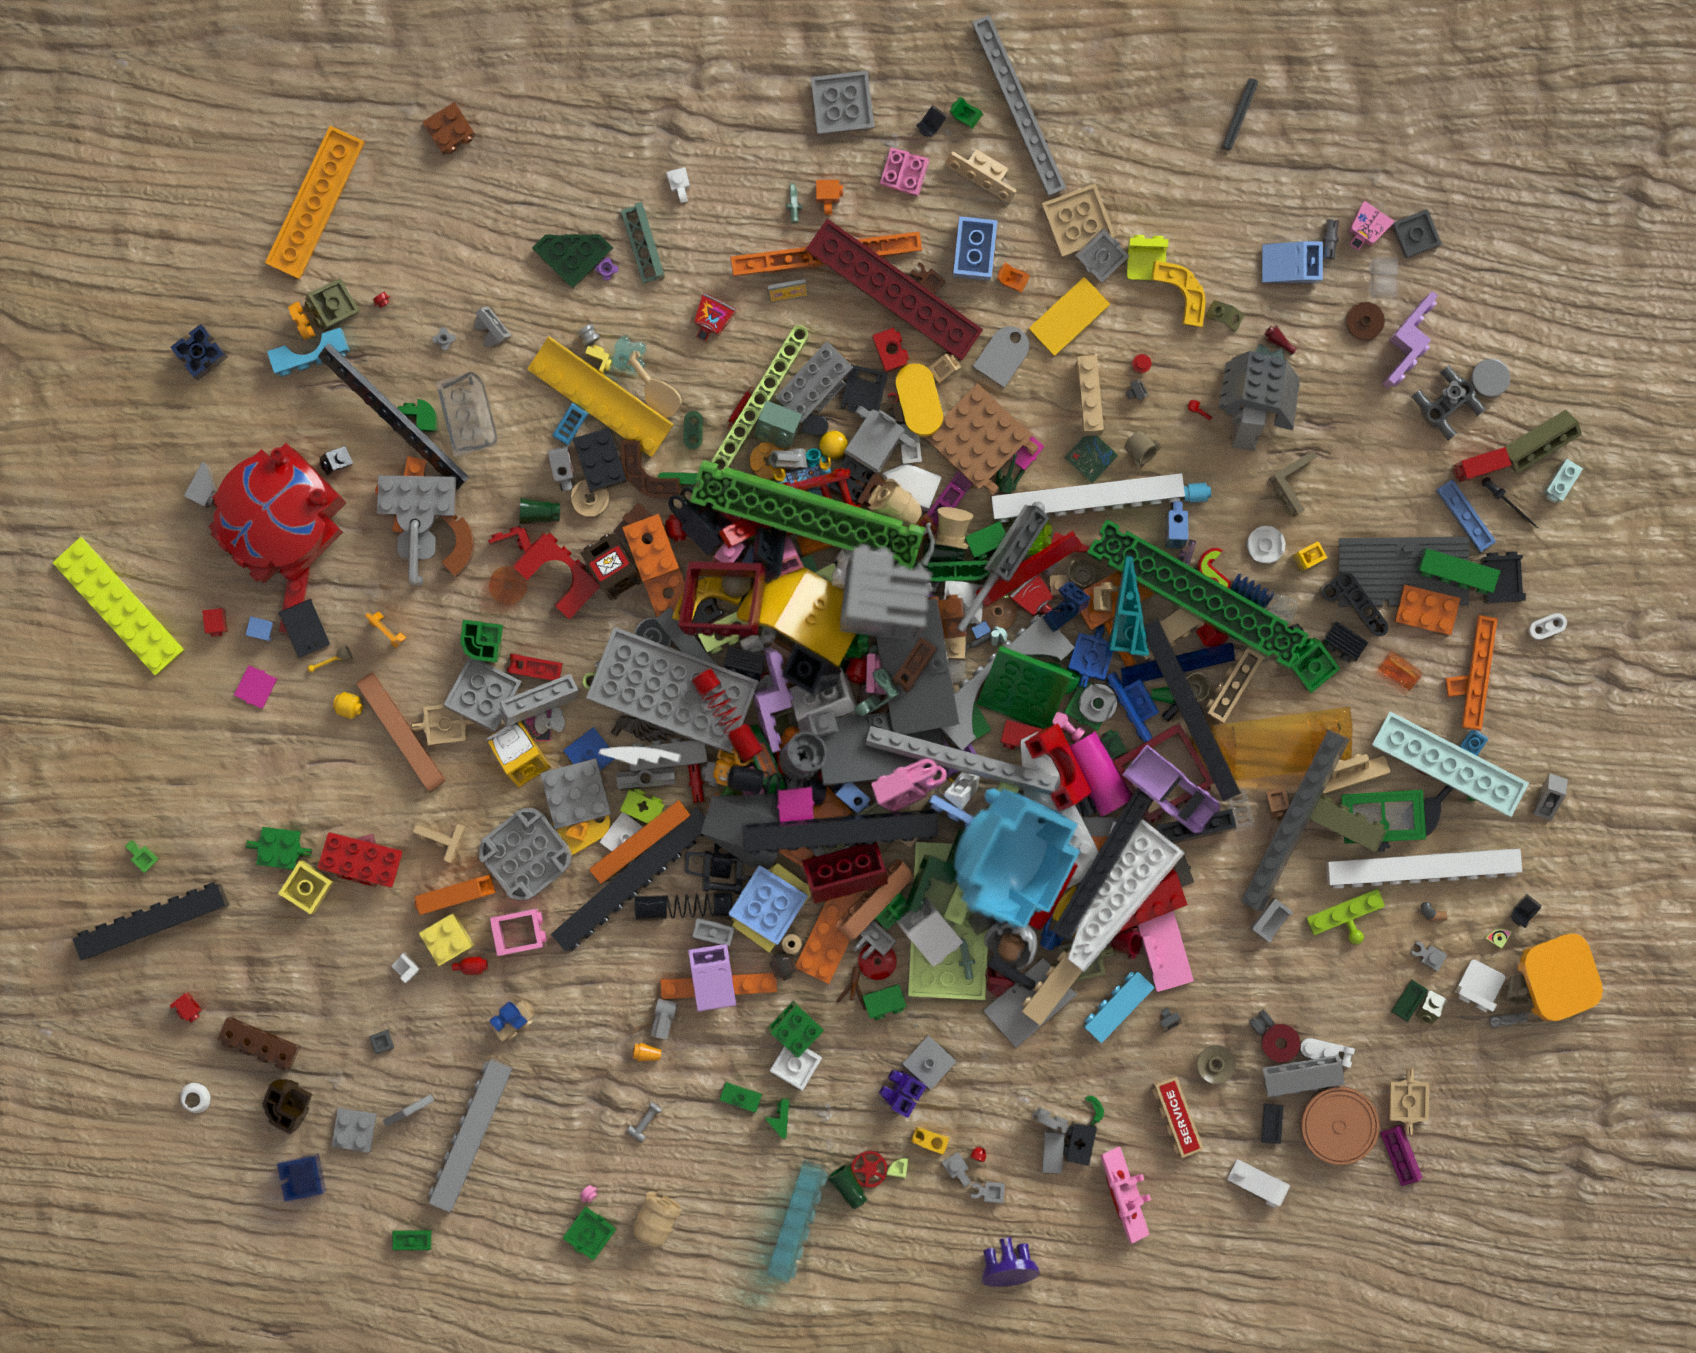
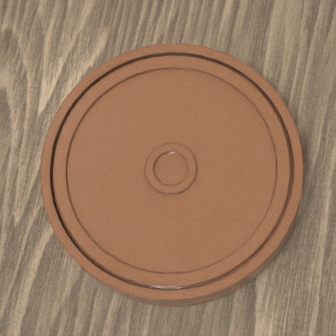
[1300,1086,1379,1165]

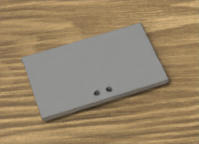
[983,957,1077,1048]

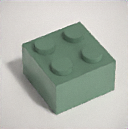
[754,400,802,450]

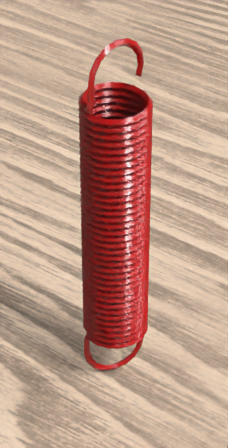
[727,387,754,429]

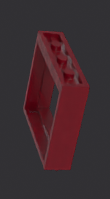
[678,562,766,637]
[1113,723,1214,823]

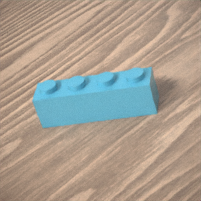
[1084,971,1155,1043]

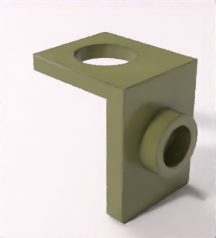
[1206,300,1244,332]
[773,709,795,738]

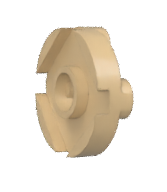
[571,479,609,517]

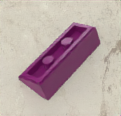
[1380,1124,1422,1186]

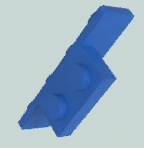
[1107,671,1159,743]

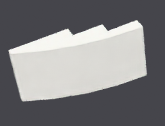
[599,747,682,766]

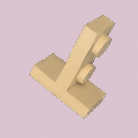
[413,824,466,863]

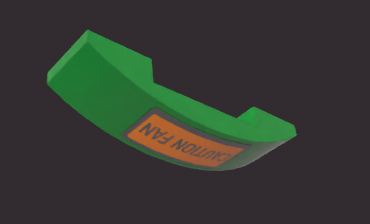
[750,724,786,794]

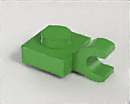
[125,840,159,873]

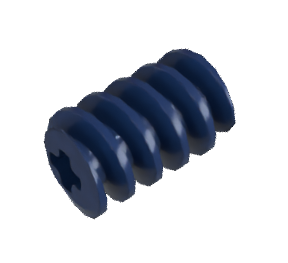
[1231,573,1274,609]

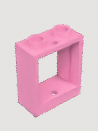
[490,909,547,956]

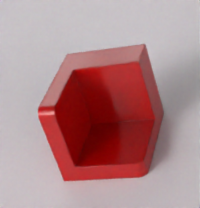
[1196,622,1230,648]

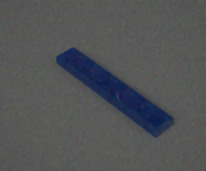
[1120,643,1235,686]

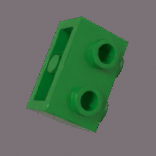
[965,521,1006,561]
[862,983,907,1020]

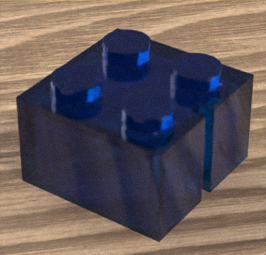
[277,1153,326,1202]

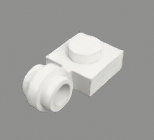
[740,627,777,653]

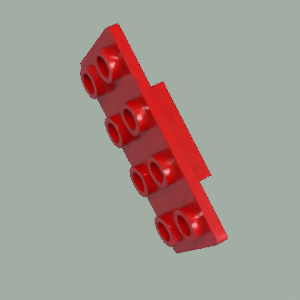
[318,832,403,888]

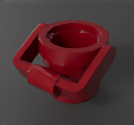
[1111,926,1142,959]
[985,966,1016,997]

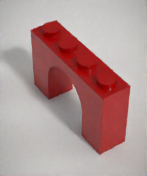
[512,532,600,619]
[1024,723,1092,812]

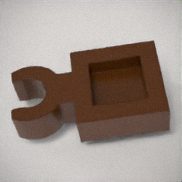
[911,262,946,294]

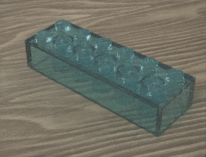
[767,1160,828,1283]

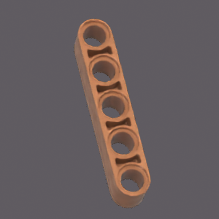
[836,859,914,941]

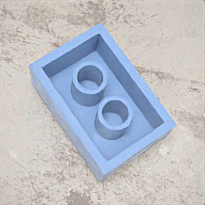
[953,216,998,281]

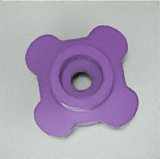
[595,257,618,281]

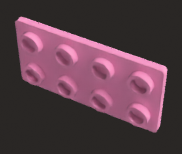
[1137,911,1194,992]

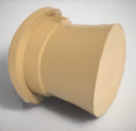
[933,507,973,549]

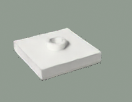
[600,812,643,865]
[770,1046,822,1091]

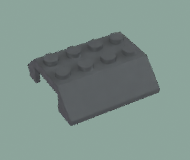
[1219,351,1300,431]

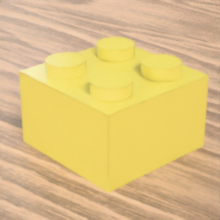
[278,861,335,914]
[419,913,474,967]

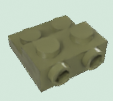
[304,278,360,332]

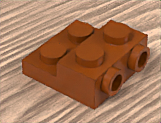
[423,102,475,155]
[927,594,967,639]

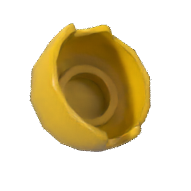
[819,430,849,461]

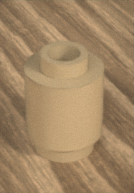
[782,934,802,954]

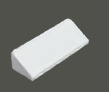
[944,772,980,810]

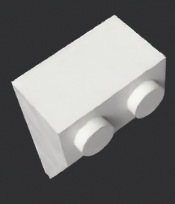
[788,668,857,722]

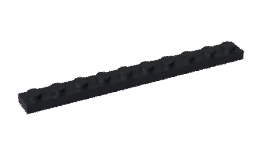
[318,343,469,490]
[1144,619,1241,801]
[1052,787,1154,941]

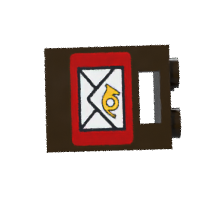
[580,533,642,600]

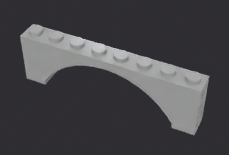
[939,614,1075,750]

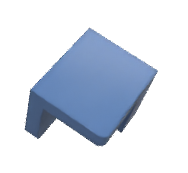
[246,616,273,641]

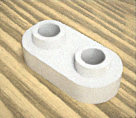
[1528,613,1567,640]

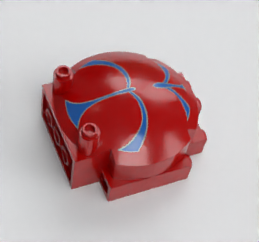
[208,443,347,583]

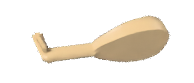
[626,351,682,418]

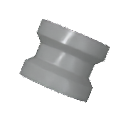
[576,324,600,347]

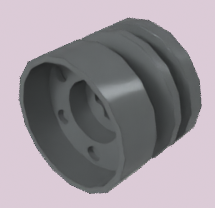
[779,732,827,780]

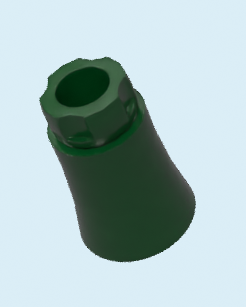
[519,497,560,524]
[827,1163,868,1209]

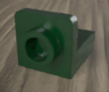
[1100,729,1127,759]

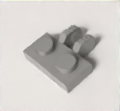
[853,920,897,960]

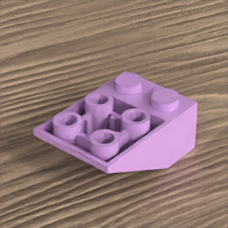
[689,944,736,1012]

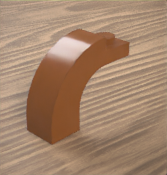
[441,514,475,577]

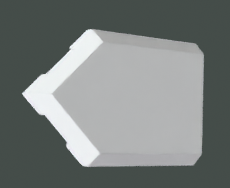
[882,463,941,512]

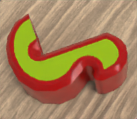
[1196,548,1231,589]

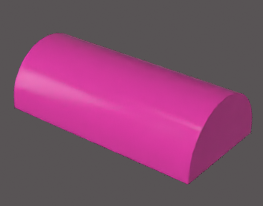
[1070,731,1132,817]

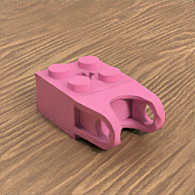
[872,759,947,812]

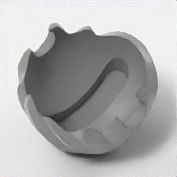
[984,920,1037,970]

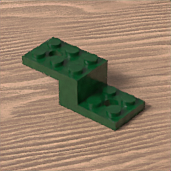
[904,826,967,913]

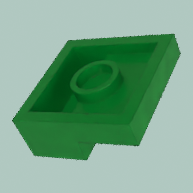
[1290,637,1340,693]

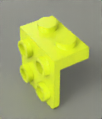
[1127,235,1169,281]

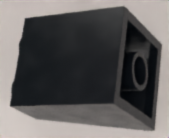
[782,642,841,695]

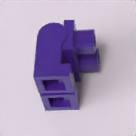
[878,1069,927,1118]

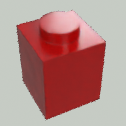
[202,608,228,637]

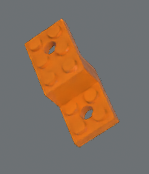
[623,514,685,617]

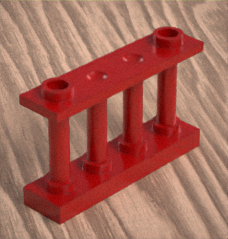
[781,468,861,536]

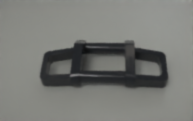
[684,851,753,894]

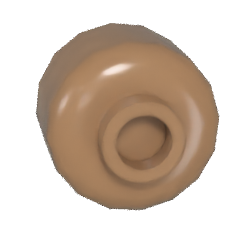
[998,932,1025,962]

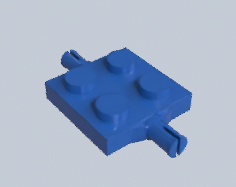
[1067,625,1114,688]

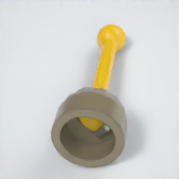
[307,645,353,673]

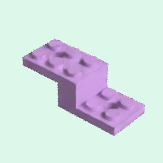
[1382,291,1438,389]
[753,646,793,752]

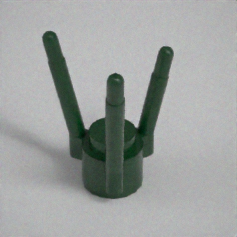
[995,454,1027,494]

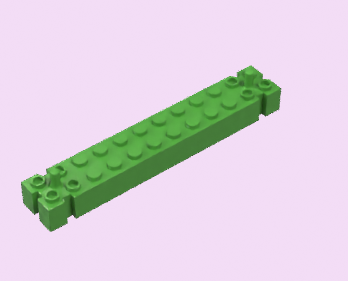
[690,460,925,570]

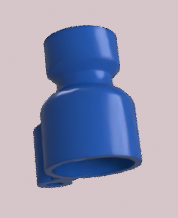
[489,1001,528,1032]

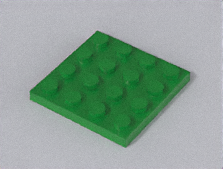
[977,646,1073,729]

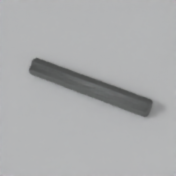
[1222,78,1258,150]

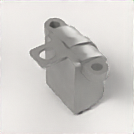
[844,406,916,473]

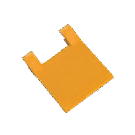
[365,611,406,648]

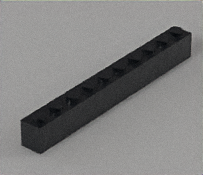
[551,807,705,952]
[742,809,938,854]

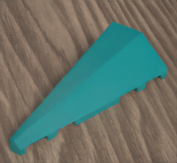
[1108,556,1149,656]

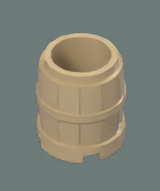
[868,478,922,528]
[633,1192,682,1247]

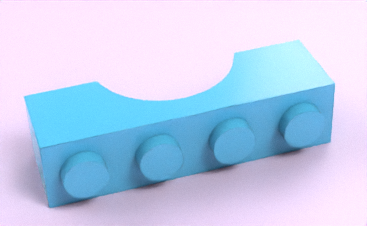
[267,328,350,377]

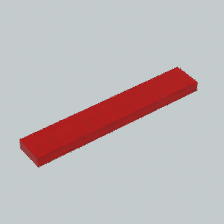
[975,531,1083,607]

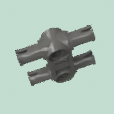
[1411,365,1486,441]

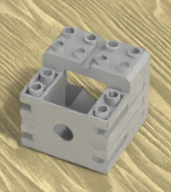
[839,545,931,641]

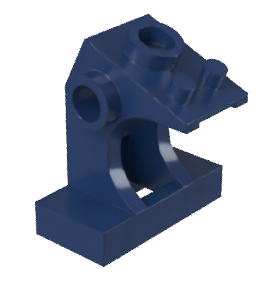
[1042,581,1091,632]

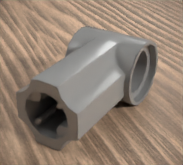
[769,449,807,472]
[651,999,677,1039]

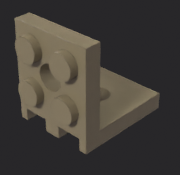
[1269,451,1317,517]

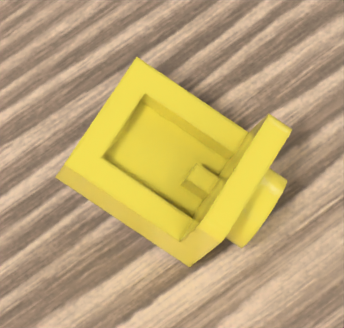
[585,345,612,374]

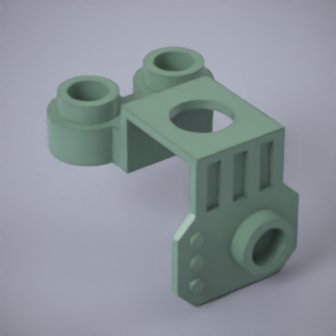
[854,668,899,717]

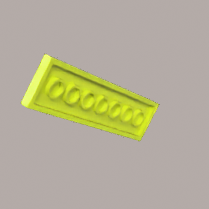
[52,537,185,676]

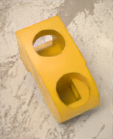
[911,1127,950,1155]

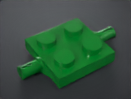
[246,827,312,870]

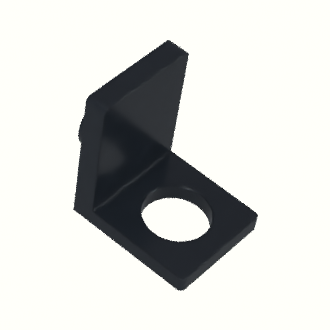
[710,843,733,879]

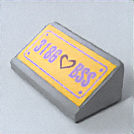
[768,279,808,303]

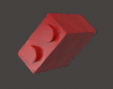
[1453,447,1511,483]

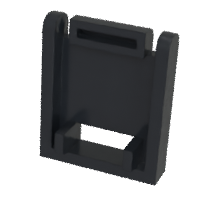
[840,364,888,413]

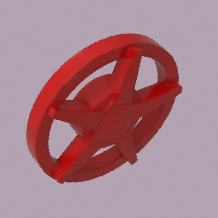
[851,1151,887,1187]

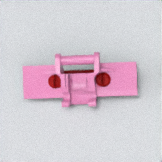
[1101,1146,1151,1244]

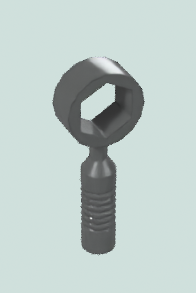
[965,633,991,656]

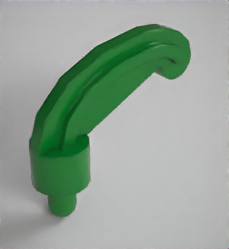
[1086,1096,1104,1125]

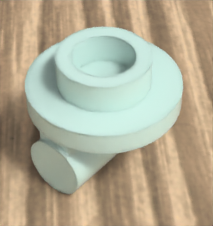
[991,626,1008,646]

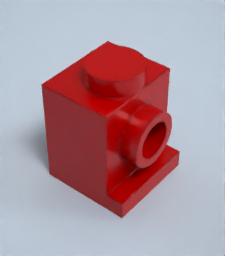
[169,992,202,1023]

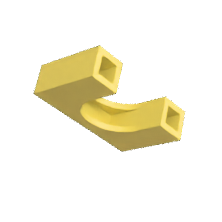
[731,863,811,953]

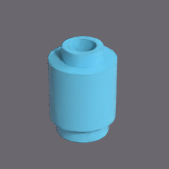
[1183,482,1211,503]

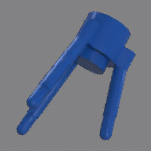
[1040,914,1064,951]

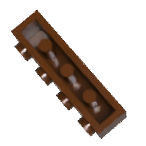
[217,1017,301,1070]

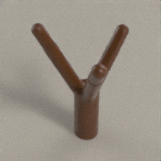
[837,966,867,1010]

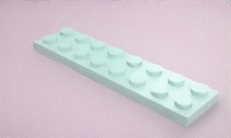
[1372,712,1529,818]

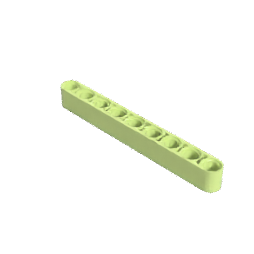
[712,325,808,471]

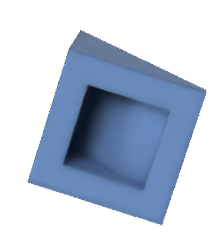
[971,621,991,638]

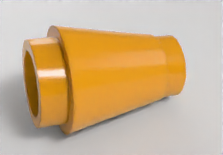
[632,1042,661,1061]

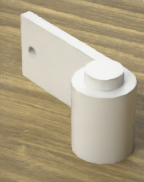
[1227,1159,1291,1208]

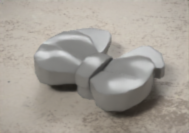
[535,707,565,734]

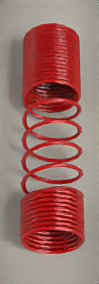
[691,668,763,762]

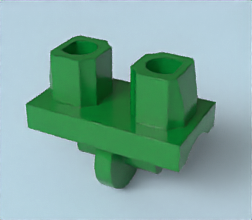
[876,893,907,930]

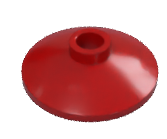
[858,944,897,980]

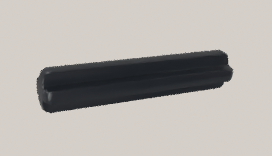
[987,956,1036,991]

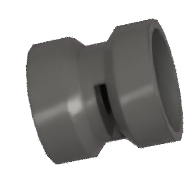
[1248,1009,1275,1036]

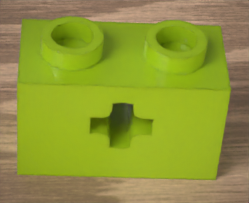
[620,788,665,823]

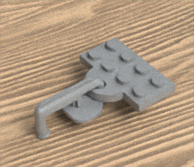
[377,475,456,586]

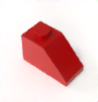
[1000,720,1043,750]

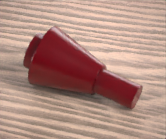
[1264,325,1297,355]

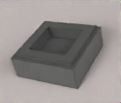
[369,1029,395,1054]

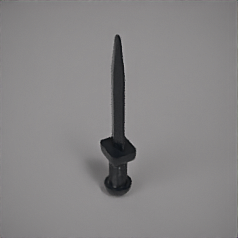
[1482,477,1538,529]

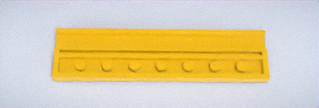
[527,336,674,457]

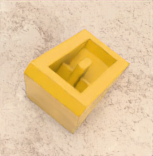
[1292,541,1327,572]

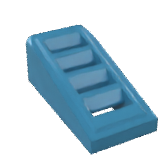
[552,402,589,446]

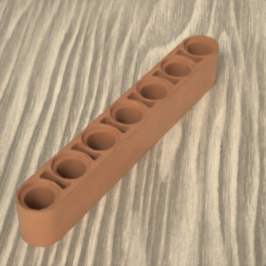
[356,672,446,792]

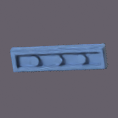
[1436,479,1496,553]

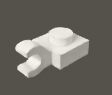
[667,167,690,203]

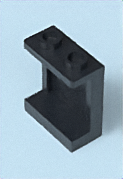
[1481,551,1526,604]

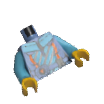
[772,457,831,496]

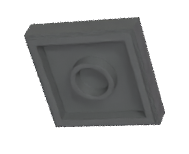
[1392,209,1442,259]

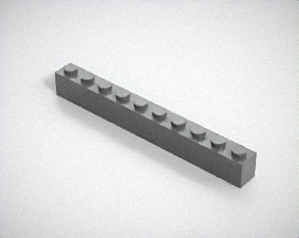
[1241,730,1350,911]

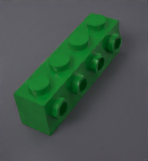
[1417,548,1500,595]

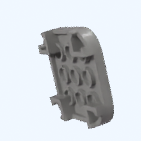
[479,808,572,900]

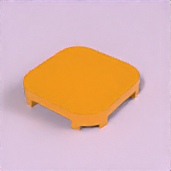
[1517,933,1603,1022]

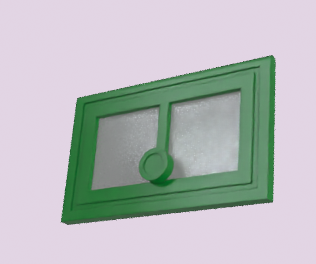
[1341,790,1426,844]

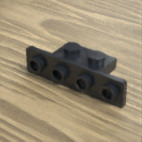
[752,527,787,584]

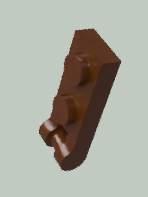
[892,637,938,693]

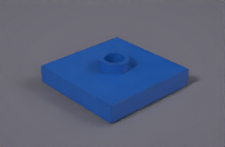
[563,727,615,770]

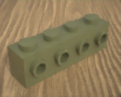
[1505,410,1582,474]
[1310,795,1387,852]

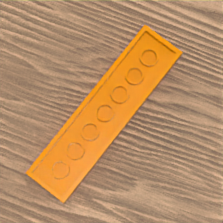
[265,126,365,280]

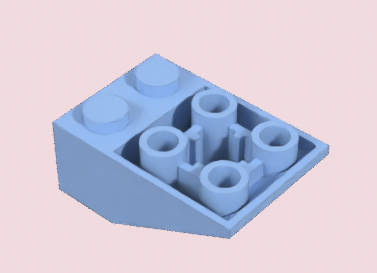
[1262,241,1323,283]

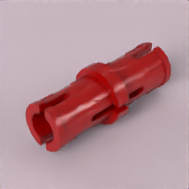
[687,764,705,803]

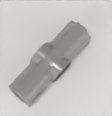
[616,767,675,789]

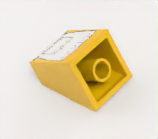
[486,721,551,788]

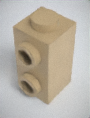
[490,1001,534,1041]

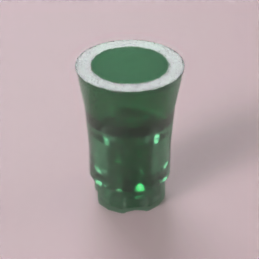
[923,538,964,562]

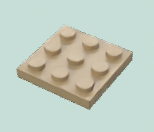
[1041,183,1116,257]

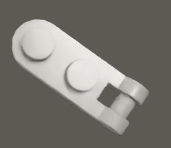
[1300,1038,1355,1068]

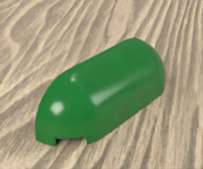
[917,561,989,582]

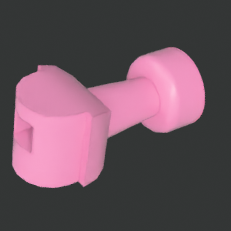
[1052,712,1085,742]

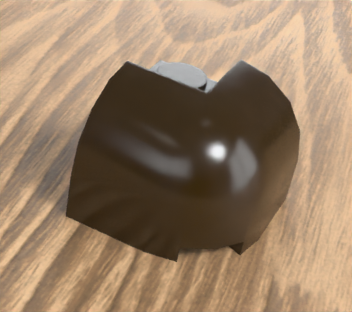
[262,1079,313,1135]

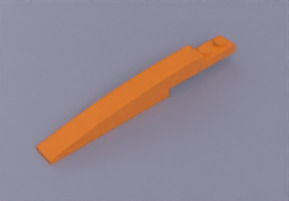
[730,231,922,277]

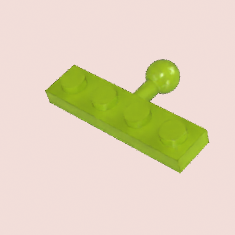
[1306,889,1385,945]

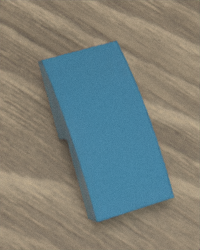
[1459,730,1488,756]

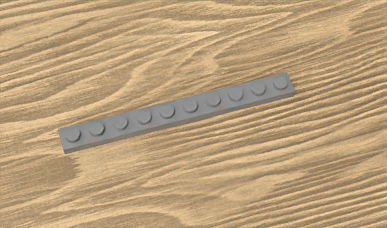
[972,15,1066,197]
[865,726,1057,795]

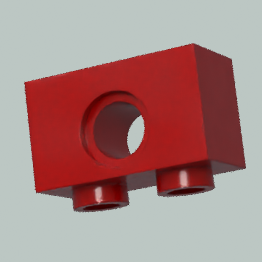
[872,328,909,373]

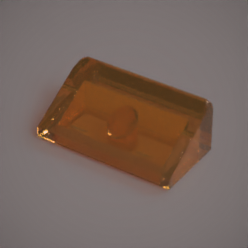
[1379,651,1422,691]

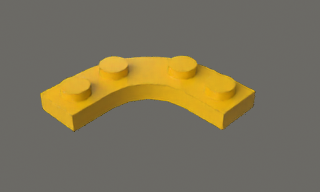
[1151,261,1206,328]
[672,577,741,621]

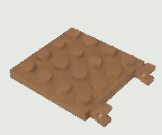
[924,383,1039,496]

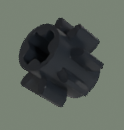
[1076,795,1096,818]

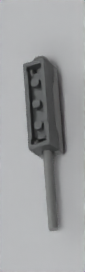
[957,501,1049,632]

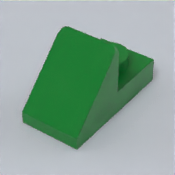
[765,1098,789,1139]

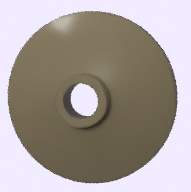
[1197,1045,1236,1084]

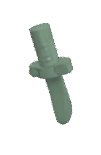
[786,183,802,224]
[958,938,975,980]

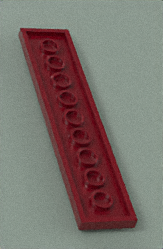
[805,218,983,361]

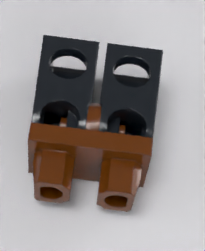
[828,455,886,506]

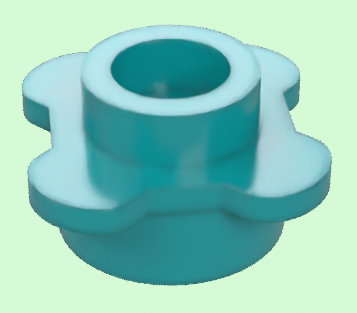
[806,448,826,468]

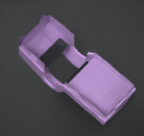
[1123,745,1220,833]

